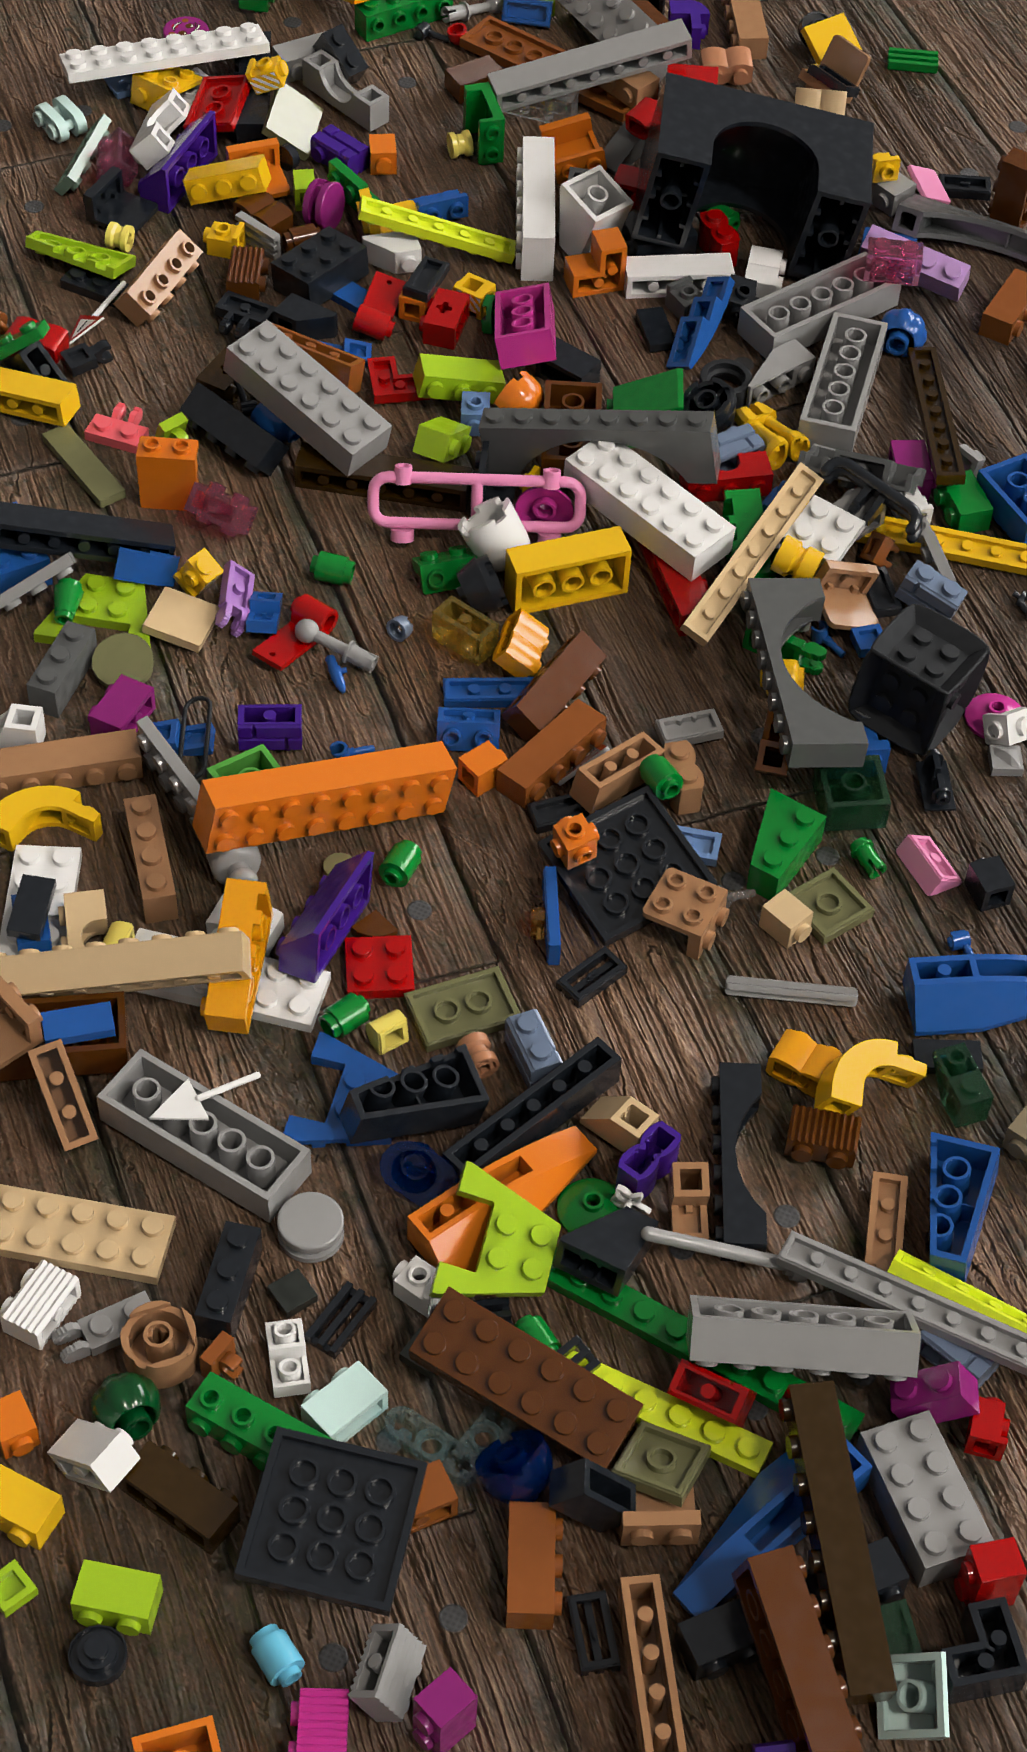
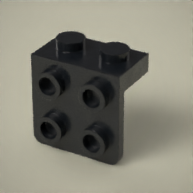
[83,166,158,233]

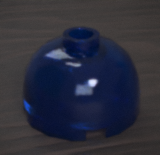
[475,1429,553,1504]

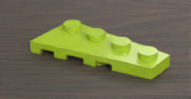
[25,230,136,279]

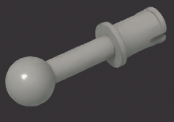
[441,0,503,23]
[295,619,379,673]

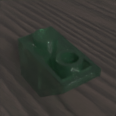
[932,1042,994,1128]

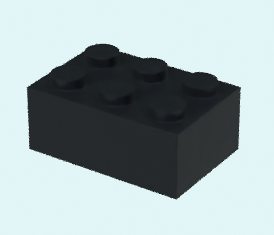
[270,226,369,305]

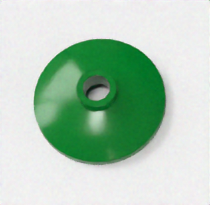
[557,1178,622,1233]

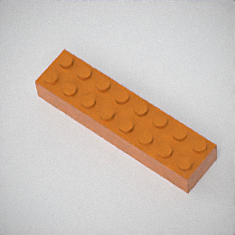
[192,741,457,854]

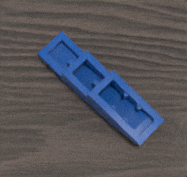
[666,276,735,369]

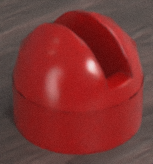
[447,23,467,45]

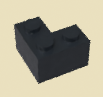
[941,1597,1027,1705]

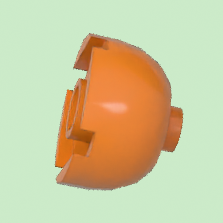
[494,371,544,409]

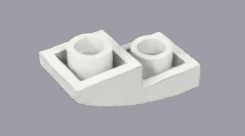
[265,1318,311,1398]

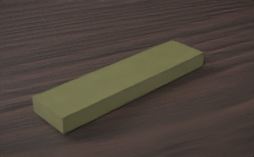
[42,424,126,508]

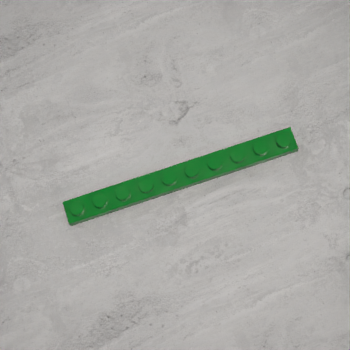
[547,1247,865,1443]

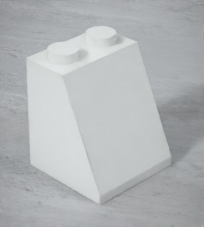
[559,165,634,256]

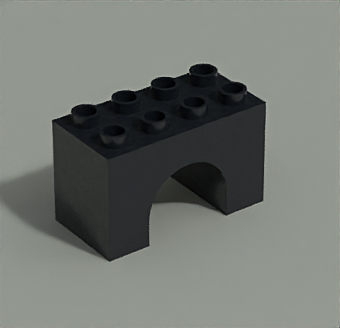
[631,72,874,279]

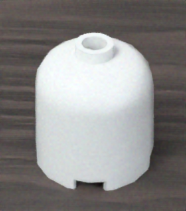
[457,497,531,572]

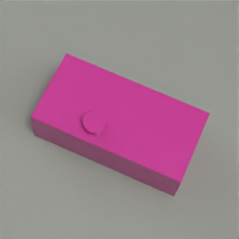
[495,282,556,370]

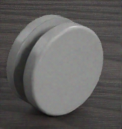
[277,1192,344,1263]

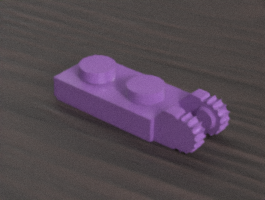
[215,560,255,638]

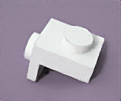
[982,707,1027,746]

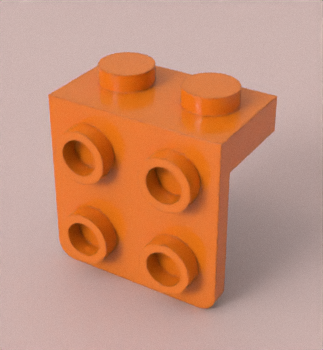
[226,137,290,199]

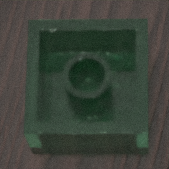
[812,755,891,832]

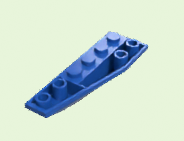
[902,954,1027,1036]
[672,1439,873,1617]

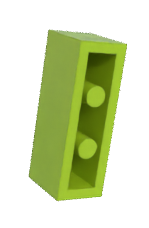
[413,353,506,404]

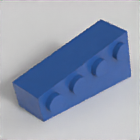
[929,1132,1000,1283]

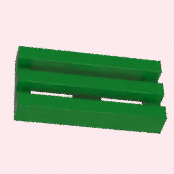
[887,47,938,74]

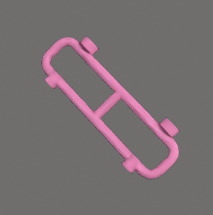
[367,463,587,543]

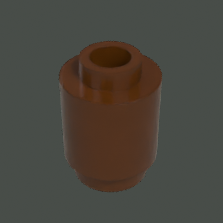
[282,223,321,252]

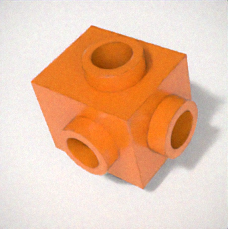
[550,813,600,870]

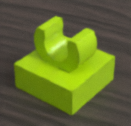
[155,412,189,439]

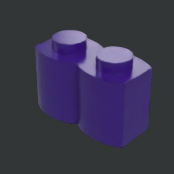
[615,1121,681,1200]

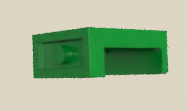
[463,82,505,165]

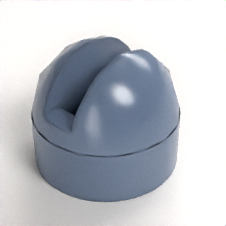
[386,615,413,642]

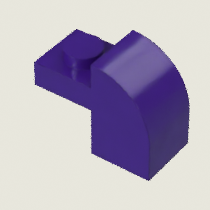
[667,0,710,50]

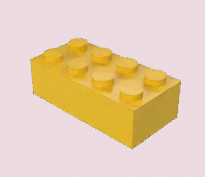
[504,526,632,613]

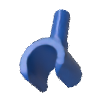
[811,620,846,658]
[330,741,375,758]
[947,930,974,954]

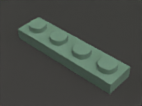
[54,114,112,196]

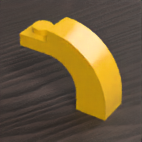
[0,785,103,852]
[814,1039,927,1116]

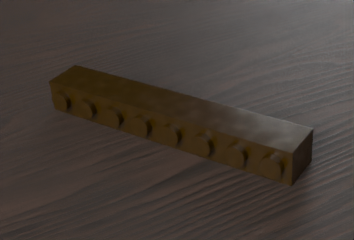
[778,1380,898,1706]

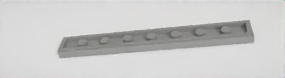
[776,1230,1027,1376]

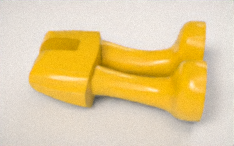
[734,402,810,470]

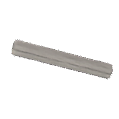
[725,975,858,1007]

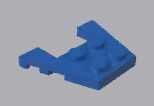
[283,1032,398,1148]

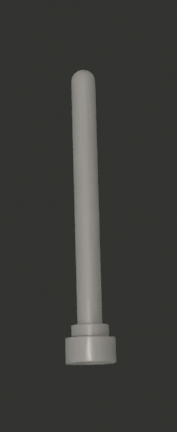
[641,1226,808,1283]

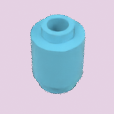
[249,1624,305,1687]

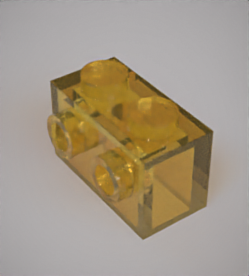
[432,595,499,666]

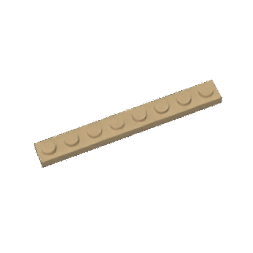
[680,462,824,647]

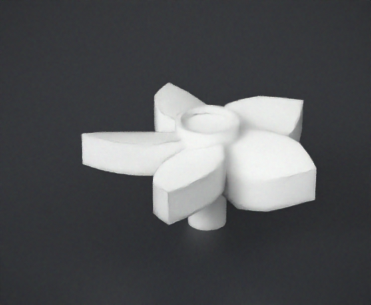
[610,1184,652,1214]

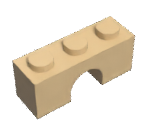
[58,889,108,948]

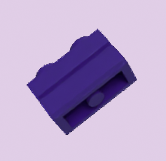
[310,124,370,175]
[238,704,302,751]

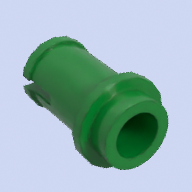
[850,837,887,879]

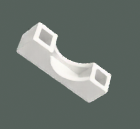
[129,88,191,170]
[0,703,46,748]

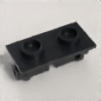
[915,749,956,811]

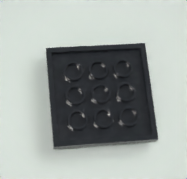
[537,785,718,947]
[234,1426,428,1617]

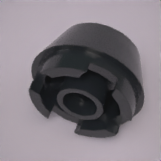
[683,377,737,434]
[456,554,509,613]

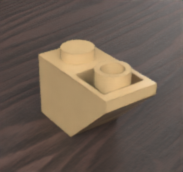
[580,1096,659,1153]

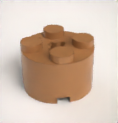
[120,1300,199,1389]

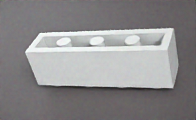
[624,253,735,299]

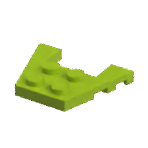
[33,573,151,648]
[429,1161,561,1298]

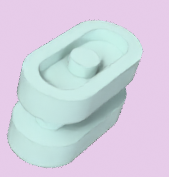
[33,95,88,143]

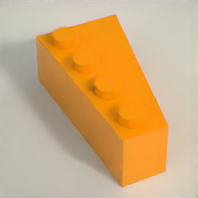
[200,878,274,1035]

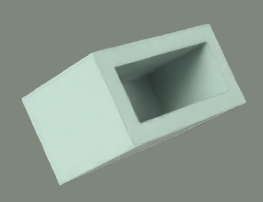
[301,1360,388,1443]

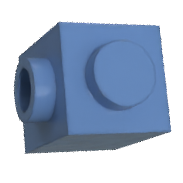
[461,391,491,436]

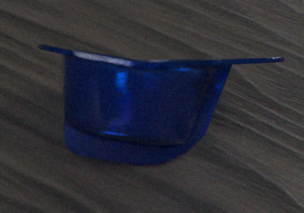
[380,1141,460,1207]

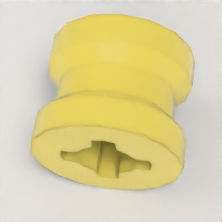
[446,129,474,159]
[105,221,135,253]

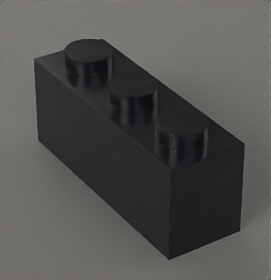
[194,1221,263,1340]

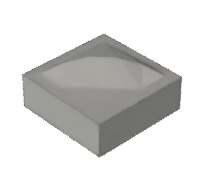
[987,745,1024,776]

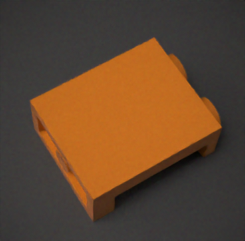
[539,112,607,184]
[136,436,203,512]

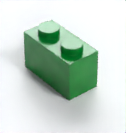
[933,470,994,533]

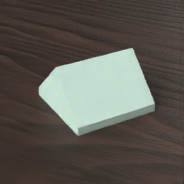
[877,1651,950,1741]

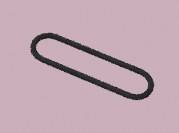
[178,696,212,779]

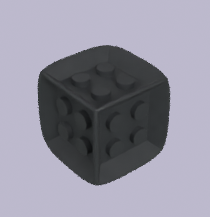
[848,604,990,756]

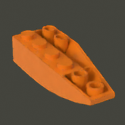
[407,1126,597,1272]

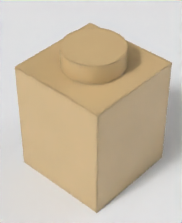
[759,889,814,949]

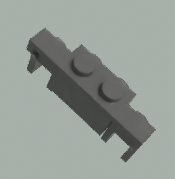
[797,445,927,496]

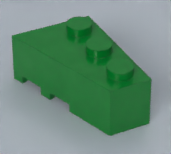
[721,488,776,578]
[746,788,827,900]

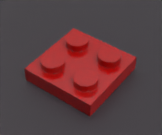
[345,935,415,999]

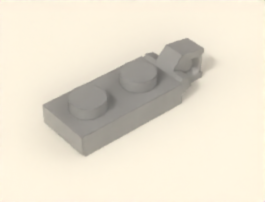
[916,516,956,582]

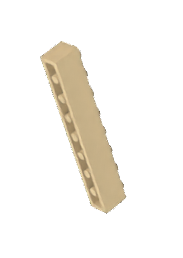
[0,927,252,999]

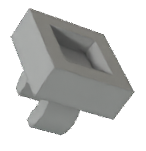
[959,444,986,478]

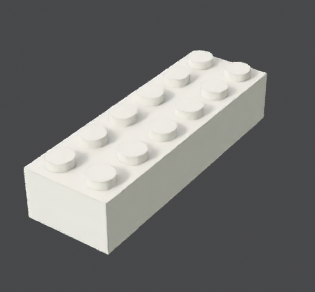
[515,136,555,281]
[564,441,736,582]

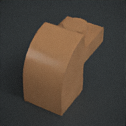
[668,1162,710,1240]

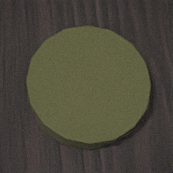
[92,633,154,688]

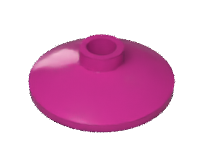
[515,487,574,522]
[964,693,1021,739]

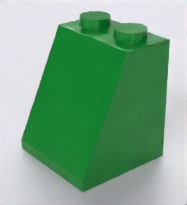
[606,368,684,448]

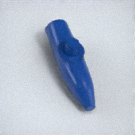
[325,655,347,694]

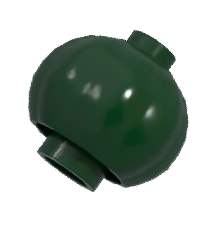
[91,1372,161,1441]

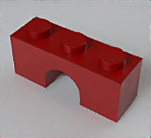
[679,451,774,502]

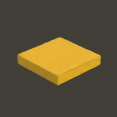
[801,12,862,64]

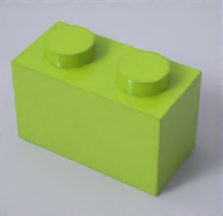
[412,416,472,463]
[70,1559,163,1636]

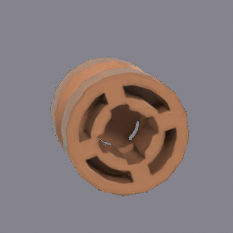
[456,1032,500,1079]

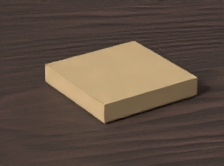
[142,586,220,653]

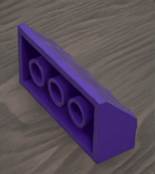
[138,110,218,214]
[276,851,374,983]

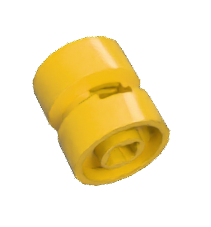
[770,535,825,578]

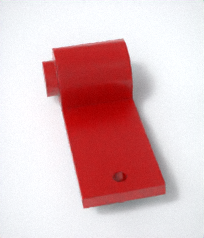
[352,271,406,341]
[252,594,339,671]

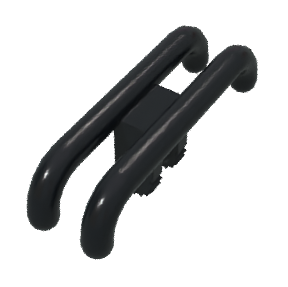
[820,457,923,544]

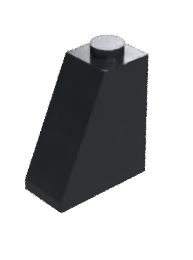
[552,1206,659,1297]

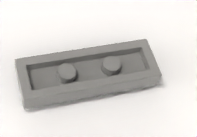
[0,551,77,612]

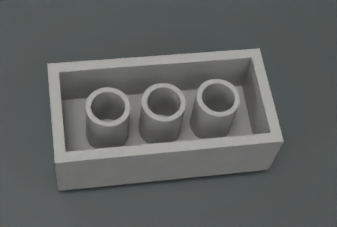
[856,1410,994,1588]

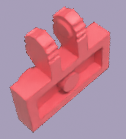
[84,402,149,454]

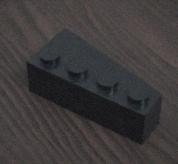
[339,1044,490,1144]

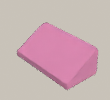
[907,165,951,205]
[896,835,962,896]

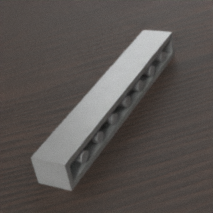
[487,18,692,113]

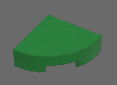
[481,294,495,334]

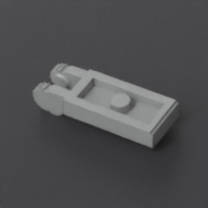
[51,1290,151,1364]

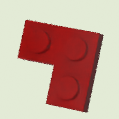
[367,356,430,404]

